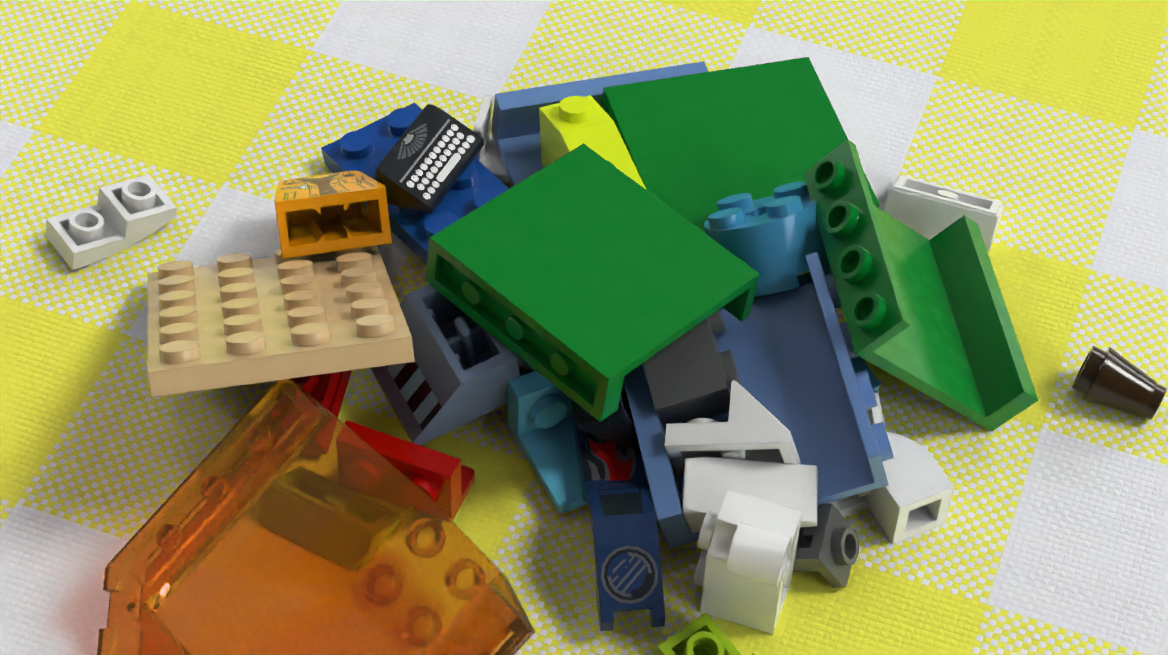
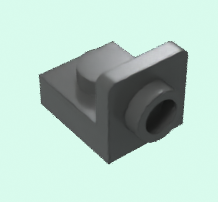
[793,503,859,588]

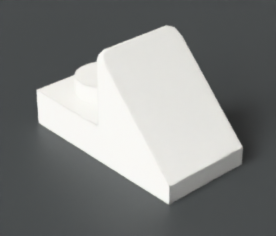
[664,380,801,476]

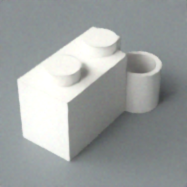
[694,489,803,634]

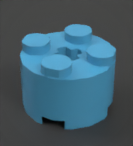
[704,182,831,297]

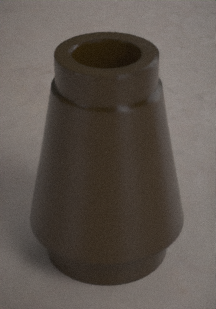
[1072,345,1167,420]

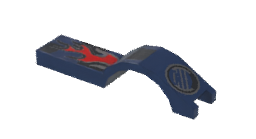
[572,408,665,631]

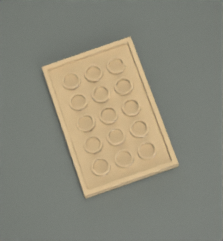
[147,245,415,397]

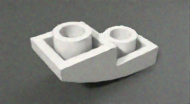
[45,174,177,270]

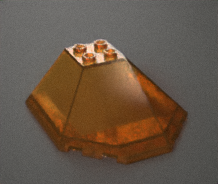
[97,379,535,655]

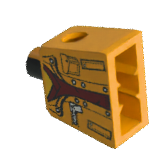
[274,171,392,259]

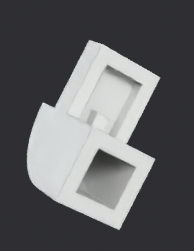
[826,432,954,544]

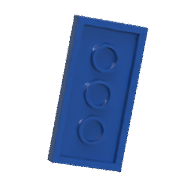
[321,102,509,266]

